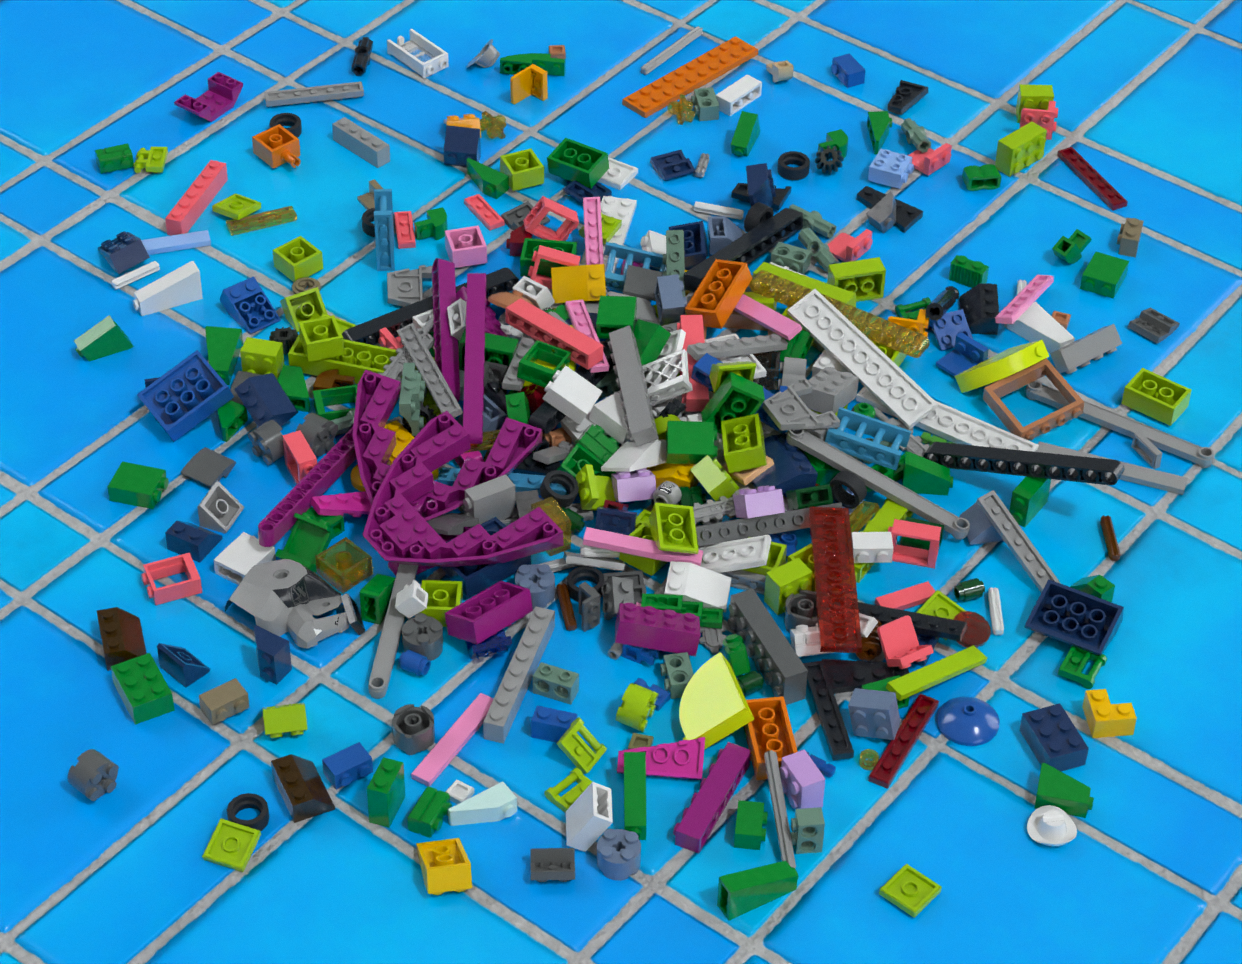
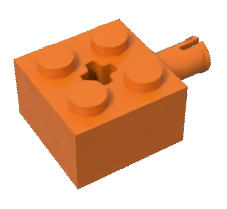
[252,124,301,168]

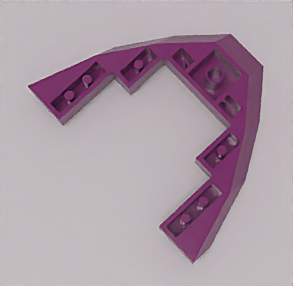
[352,370,542,521]
[363,411,564,567]

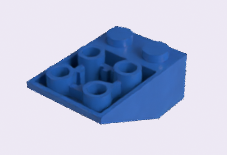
[220,276,281,335]

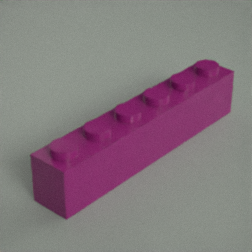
[673,742,752,854]

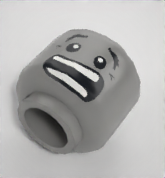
[653,481,682,505]

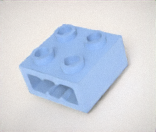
[868,149,914,189]

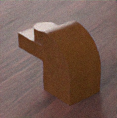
[313,369,355,391]

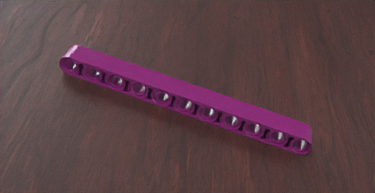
[432,258,460,402]
[463,273,486,444]
[258,427,357,547]

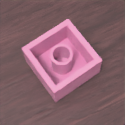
[445,225,487,268]

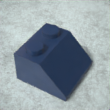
[444,125,481,167]
[165,521,223,562]
[254,625,292,685]

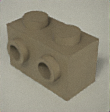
[1117,218,1144,257]
[199,678,250,725]

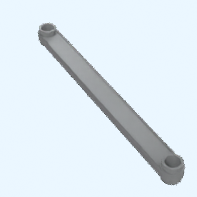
[1025,380,1214,468]
[786,429,970,540]
[368,564,419,699]

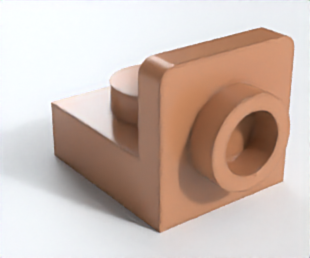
[542,427,572,447]

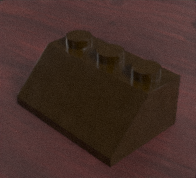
[97,607,147,671]
[271,754,335,823]

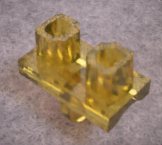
[667,94,695,125]
[480,111,506,139]

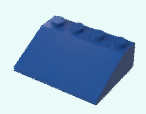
[137,350,234,442]

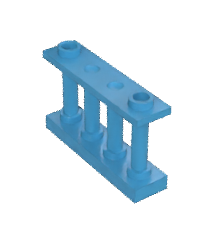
[374,189,395,271]
[603,242,666,292]
[825,407,911,470]

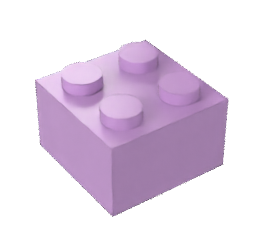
[611,468,656,502]
[733,485,785,519]
[780,749,825,809]

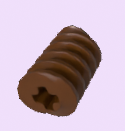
[856,619,882,661]

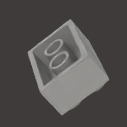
[800,367,859,414]

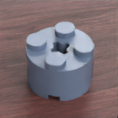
[515,564,555,610]
[597,828,641,880]

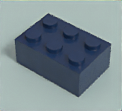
[1020,703,1089,771]

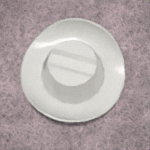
[1027,805,1077,847]

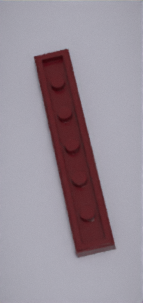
[1057,147,1128,211]
[868,693,939,789]

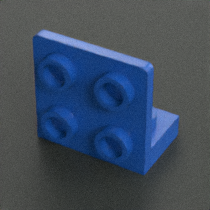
[925,309,973,351]
[936,332,989,377]

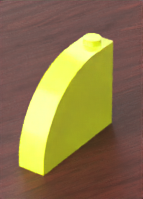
[955,340,1049,393]
[679,652,754,750]

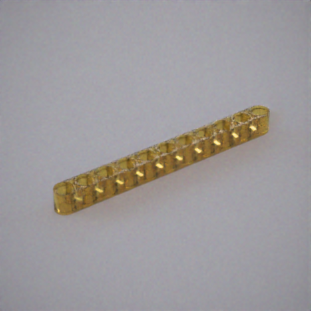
[749,270,930,358]

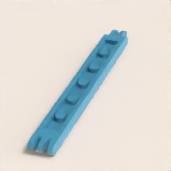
[437,467,569,495]

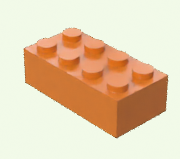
[685,259,753,329]
[743,696,798,780]

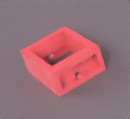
[523,196,579,241]
[528,245,581,289]
[282,430,317,484]
[888,519,941,569]
[141,552,202,605]

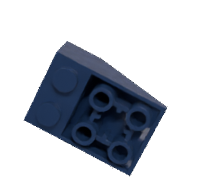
[98,231,150,274]

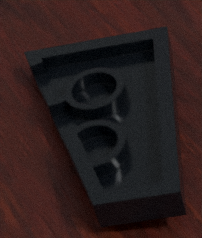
[888,80,928,115]
[731,183,792,211]

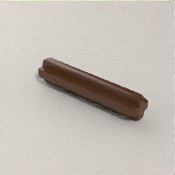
[1100,515,1121,561]
[556,583,577,631]

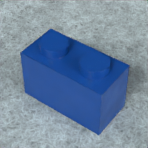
[831,53,865,88]
[531,705,577,743]
[322,742,373,790]

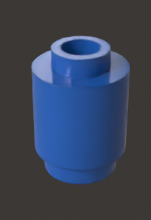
[399,650,431,676]

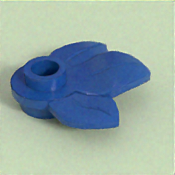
[769,532,798,557]

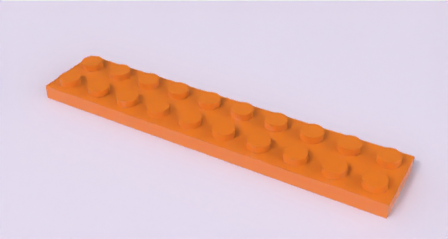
[622,36,758,118]

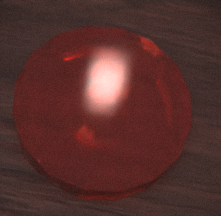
[953,611,991,648]

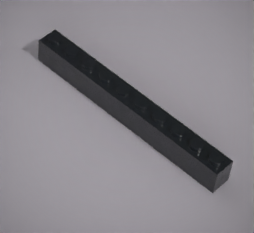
[684,208,803,292]

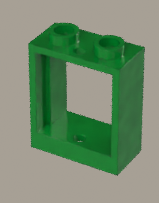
[517,340,571,387]
[313,385,358,421]

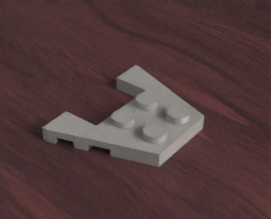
[387,265,432,307]
[763,377,840,430]

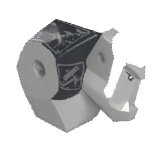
[225,559,349,649]

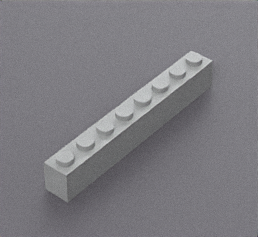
[608,325,659,447]
[483,606,555,744]

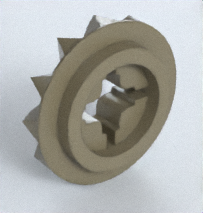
[292,277,321,294]

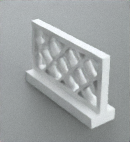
[620,349,693,407]

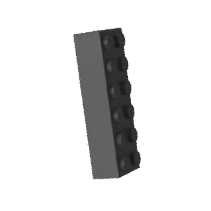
[728,589,808,705]

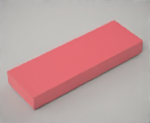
[464,194,505,231]
[394,211,416,249]
[875,581,935,610]

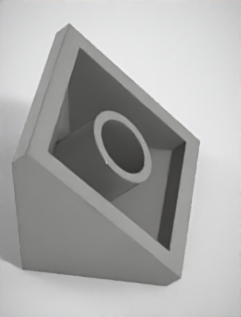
[198,480,244,534]

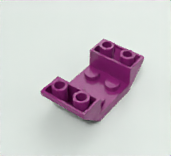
[174,72,243,122]

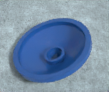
[937,697,1000,746]

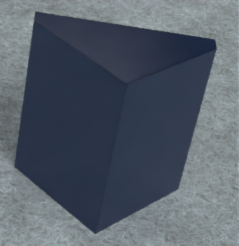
[157,643,210,687]

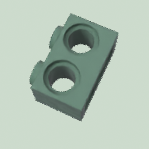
[691,87,719,121]
[771,242,811,275]
[660,652,694,699]
[533,662,579,705]
[790,807,825,854]

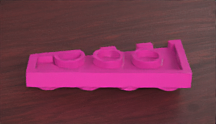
[310,491,371,517]
[617,737,705,780]

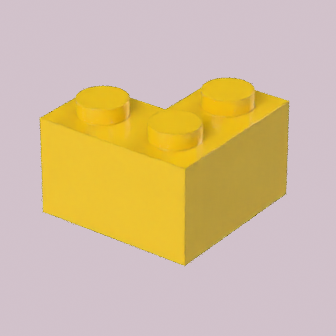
[1082,689,1137,738]

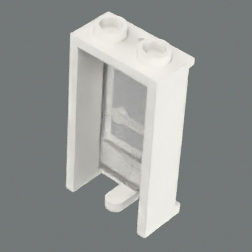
[387,29,449,79]

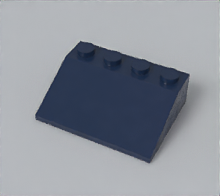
[751,433,818,495]
[442,517,531,598]
[1024,579,1124,656]

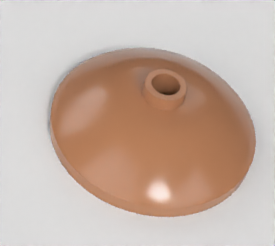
[487,290,535,309]

